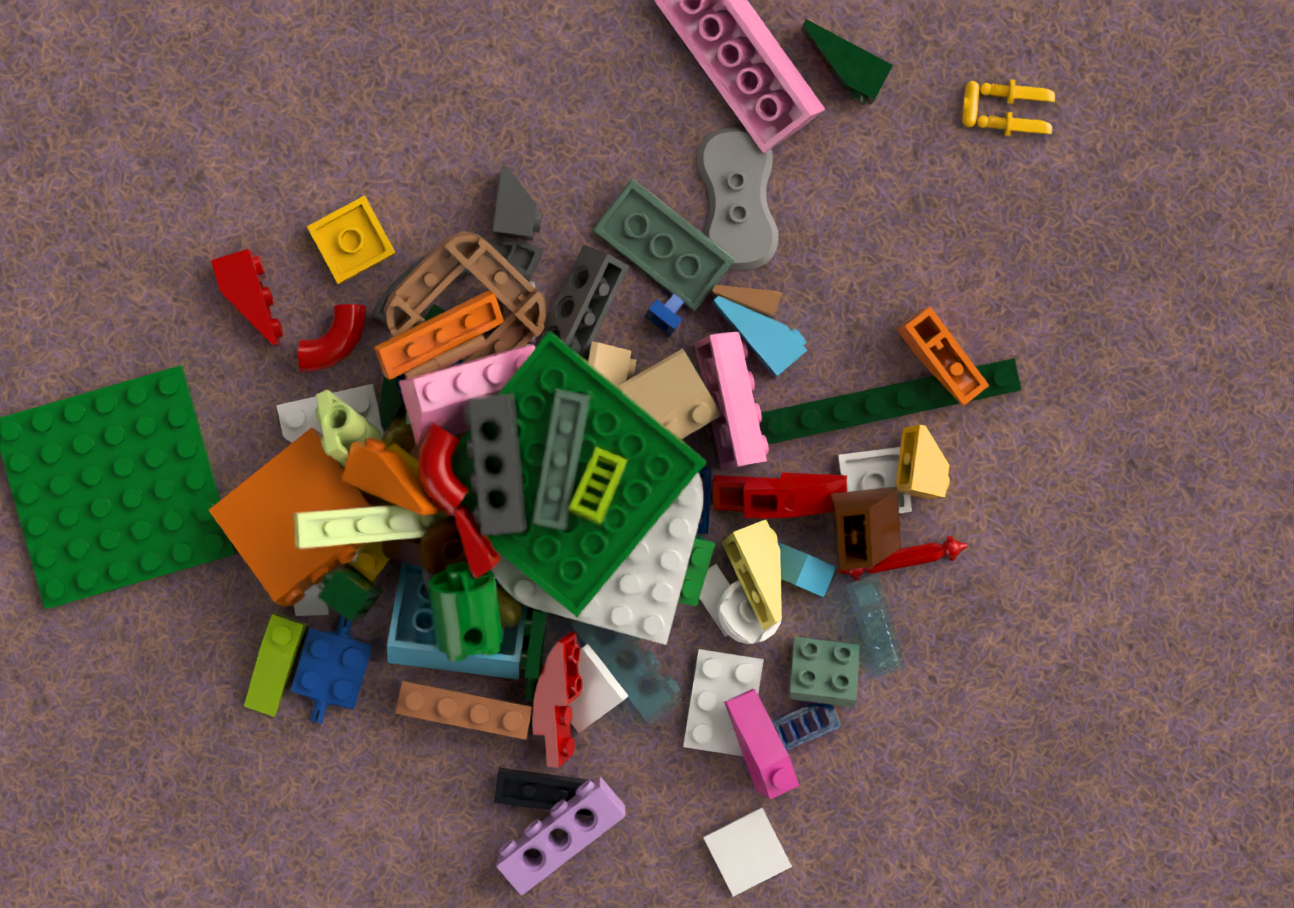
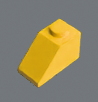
[895,425,950,500]

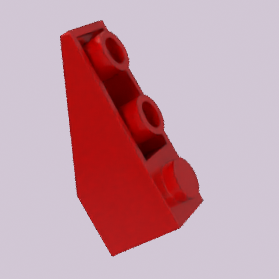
[211,249,284,347]

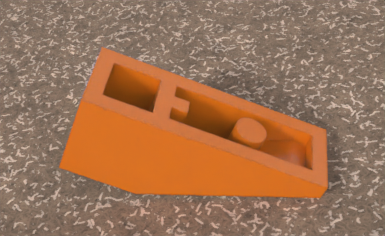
[896,306,989,406]
[342,438,441,515]

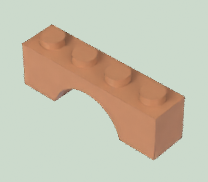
[395,679,533,740]

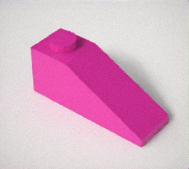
[724,689,799,800]

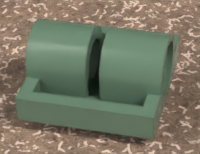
[788,637,860,707]

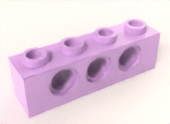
[496,776,625,896]

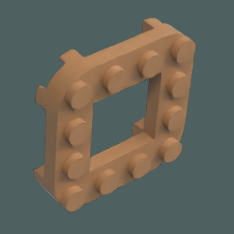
[383,231,546,367]

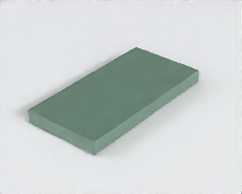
[592,178,736,312]

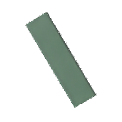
[532,389,591,530]

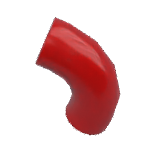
[298,304,366,372]
[418,422,470,516]

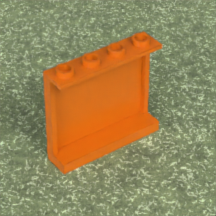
[209,427,373,607]

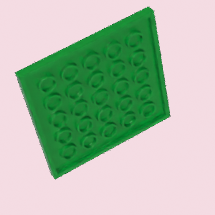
[451,331,707,617]
[0,365,236,609]

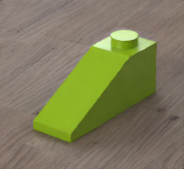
[244,613,308,717]

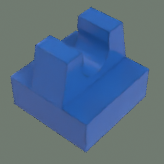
[645,294,684,336]

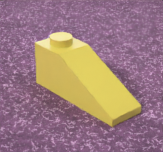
[721,520,781,631]

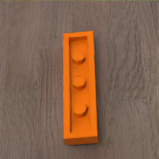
[374,290,504,380]

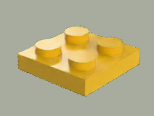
[307,195,396,285]

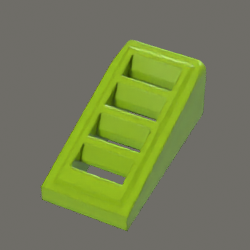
[568,447,628,525]

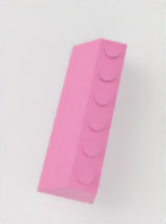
[654,0,825,153]

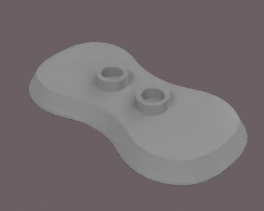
[696,127,779,271]

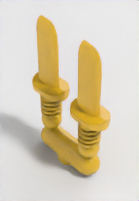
[962,79,1055,136]

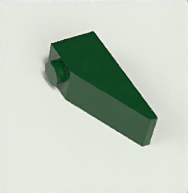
[801,19,893,105]

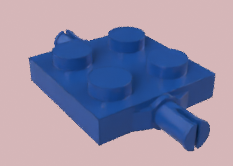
[290,615,373,724]

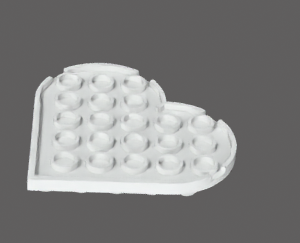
[492,473,703,645]

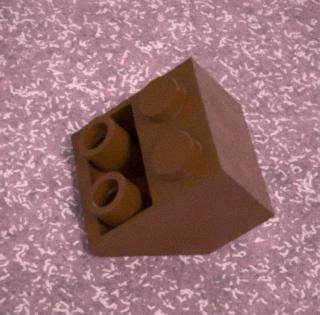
[831,486,901,570]

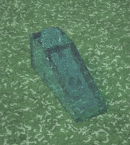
[843,574,906,678]

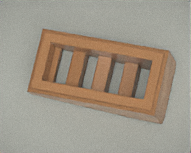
[711,285,782,319]

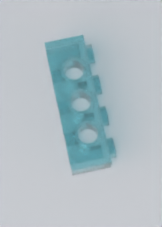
[568,619,682,725]

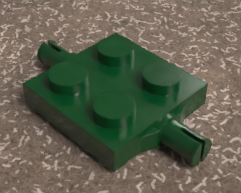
[519,608,548,701]

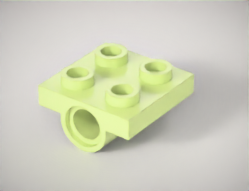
[316,390,382,467]

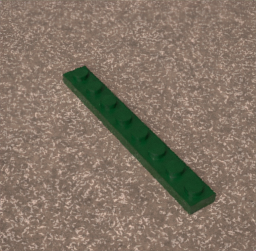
[760,358,1022,445]

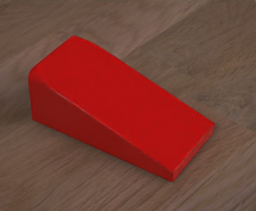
[454,504,501,579]

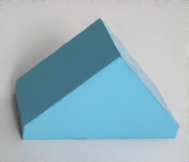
[778,542,836,597]

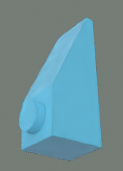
[712,296,807,379]

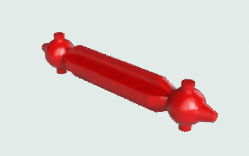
[838,536,968,580]

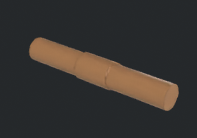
[404,335,487,379]

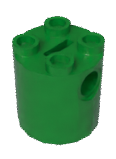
[428,562,503,662]

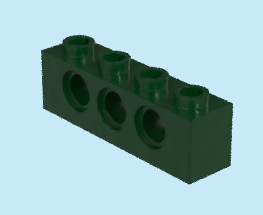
[318,568,383,621]

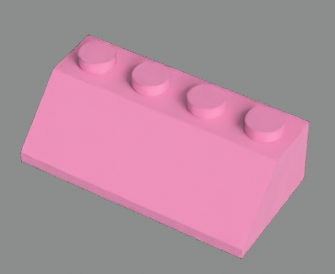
[694,332,769,471]
[399,345,535,446]

